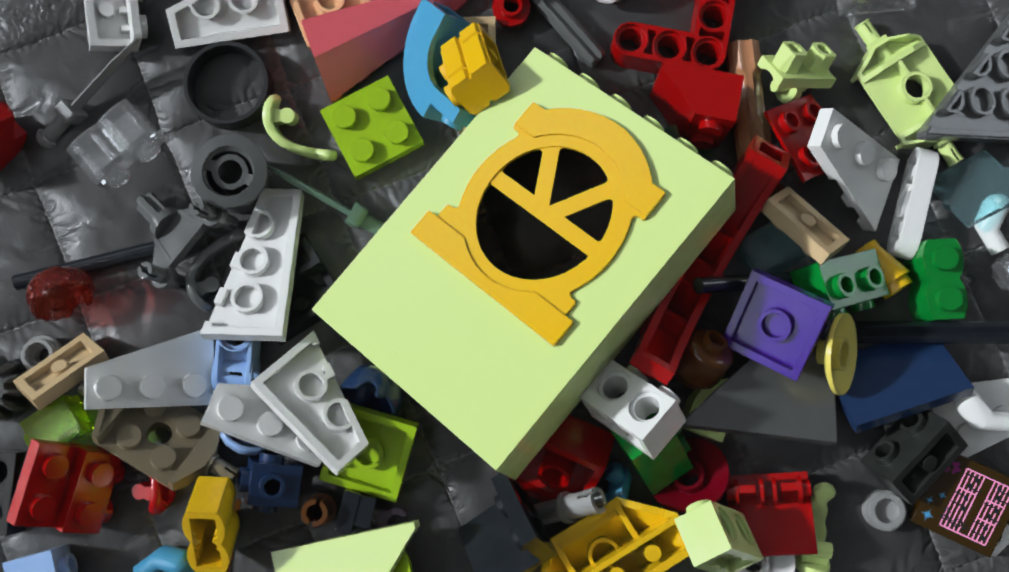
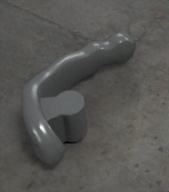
[185,228,246,313]

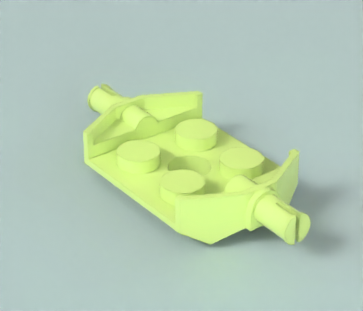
[850,18,964,167]

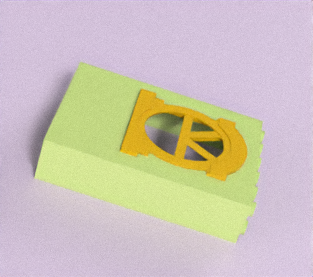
[311,47,736,480]

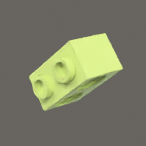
[674,499,764,572]

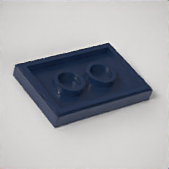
[835,343,974,433]

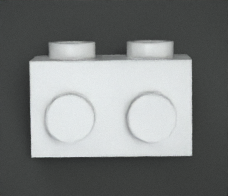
[84,0,148,52]

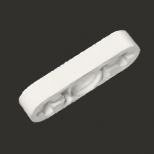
[887,147,939,260]

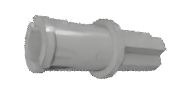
[534,487,607,525]

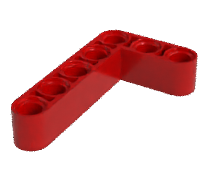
[610,0,735,74]

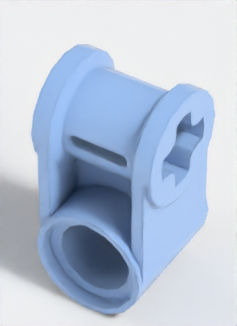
[211,340,261,390]

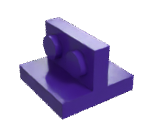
[723,268,835,381]

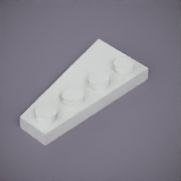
[200,188,305,342]

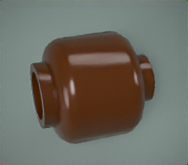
[675,329,734,389]

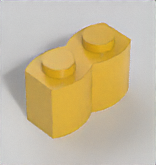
[182,476,240,572]

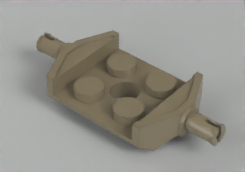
[77,383,240,491]

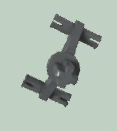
[136,192,239,292]

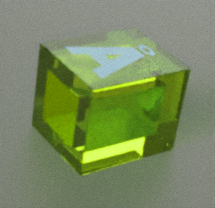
[19,395,95,447]

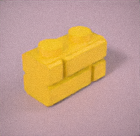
[439,22,510,115]

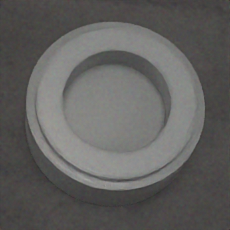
[862,489,907,531]

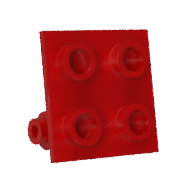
[763,94,825,183]
[726,471,818,557]

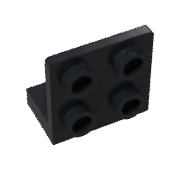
[458,473,558,572]

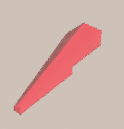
[301,0,468,103]

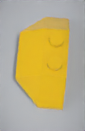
[540,496,689,572]

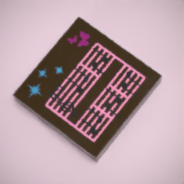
[908,454,1009,558]

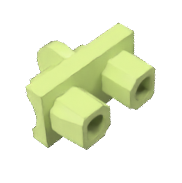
[757,41,836,103]

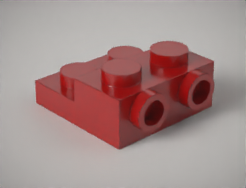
[6,439,125,534]

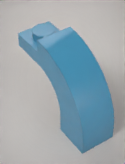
[403,0,477,131]

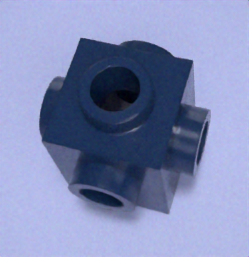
[237,451,303,513]

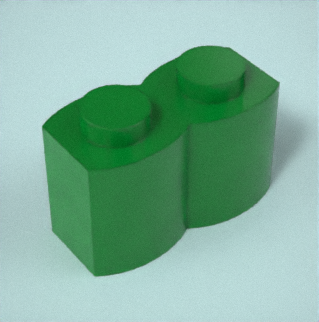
[904,238,968,321]

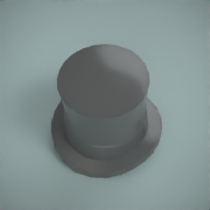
[190,133,269,213]

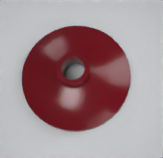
[653,437,730,515]

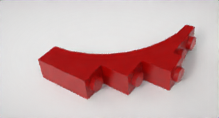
[629,135,791,385]

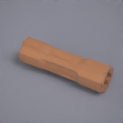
[725,39,772,161]

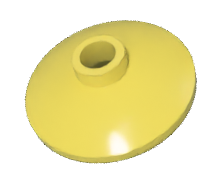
[816,313,857,395]

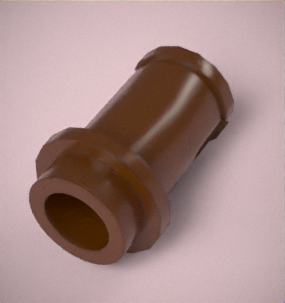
[301,492,338,527]

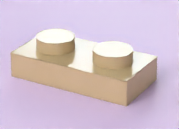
[761,186,850,265]
[13,333,109,411]

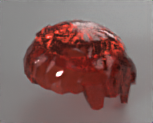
[26,266,95,322]

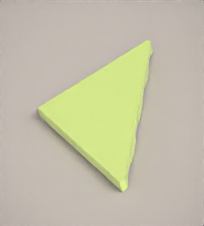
[271,519,420,572]

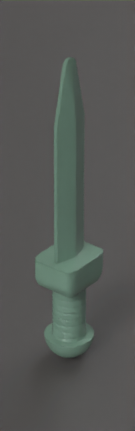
[267,164,384,235]

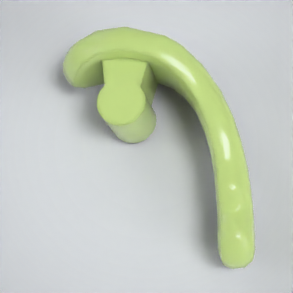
[262,94,338,161]
[795,482,836,572]

